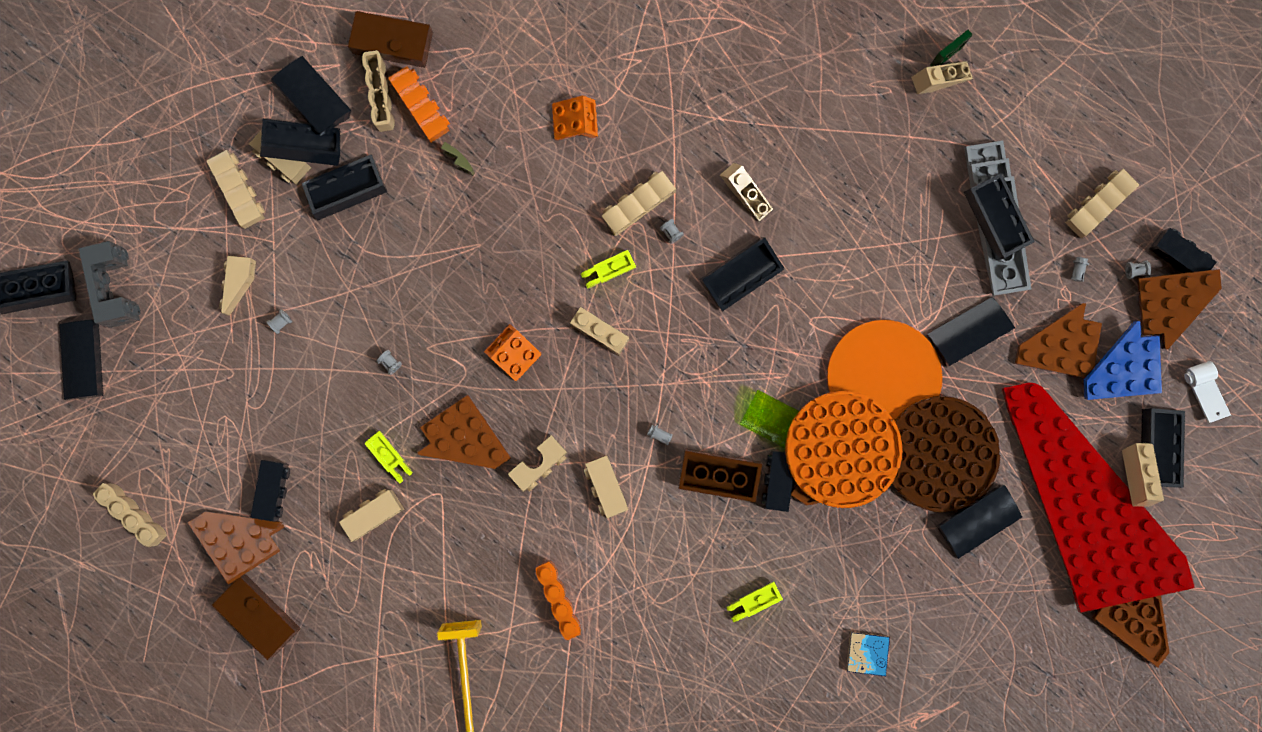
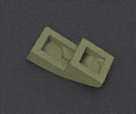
[441,142,475,176]

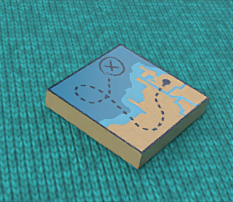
[846,632,890,677]

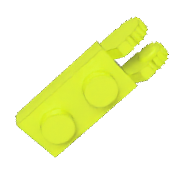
[581,250,636,288]
[364,431,413,483]
[726,581,783,622]

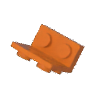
[552,95,598,140]
[484,324,541,381]

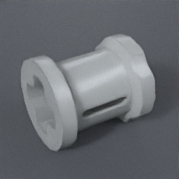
[660,219,684,244]
[1125,260,1151,279]
[266,309,293,334]
[376,350,402,375]

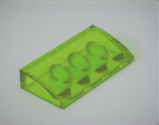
[739,390,799,448]

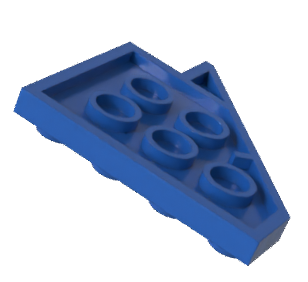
[1084,321,1162,400]

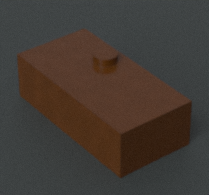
[348,11,433,68]
[678,448,762,503]
[212,575,301,660]

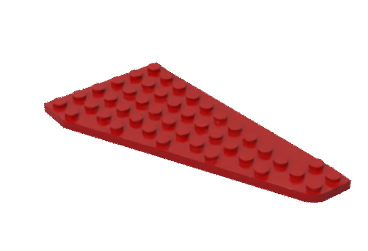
[1002,382,1195,613]

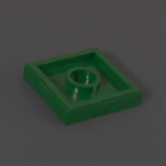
[930,29,972,67]

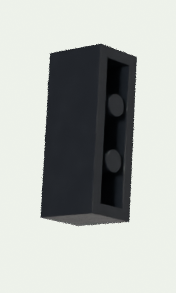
[1149,228,1217,273]
[761,451,793,512]
[250,460,290,522]

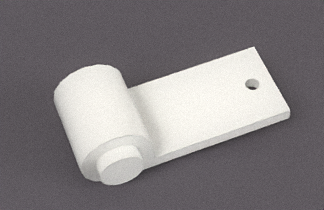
[1184,361,1231,423]

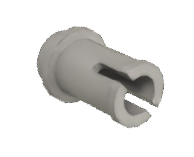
[1071,257,1089,282]
[647,425,673,446]

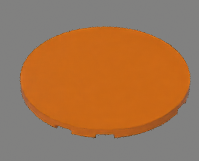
[827,320,942,421]
[785,391,902,508]

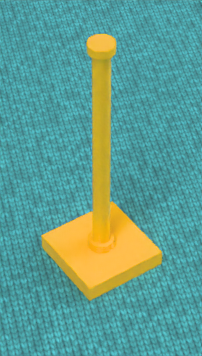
[437,620,482,732]

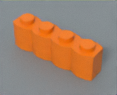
[388,66,450,143]
[536,561,581,640]

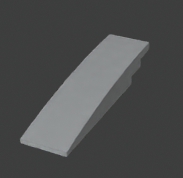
[964,141,1031,296]

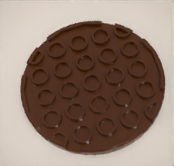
[892,396,1001,512]

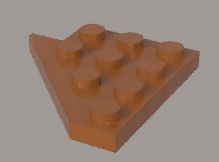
[1137,269,1222,349]
[1015,303,1102,379]
[417,395,511,469]
[188,512,285,585]
[1092,596,1170,668]

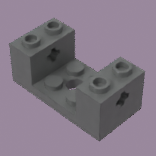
[79,241,141,328]

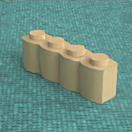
[362,50,395,132]
[206,150,265,229]
[1065,169,1139,239]
[602,171,676,236]
[93,483,167,547]

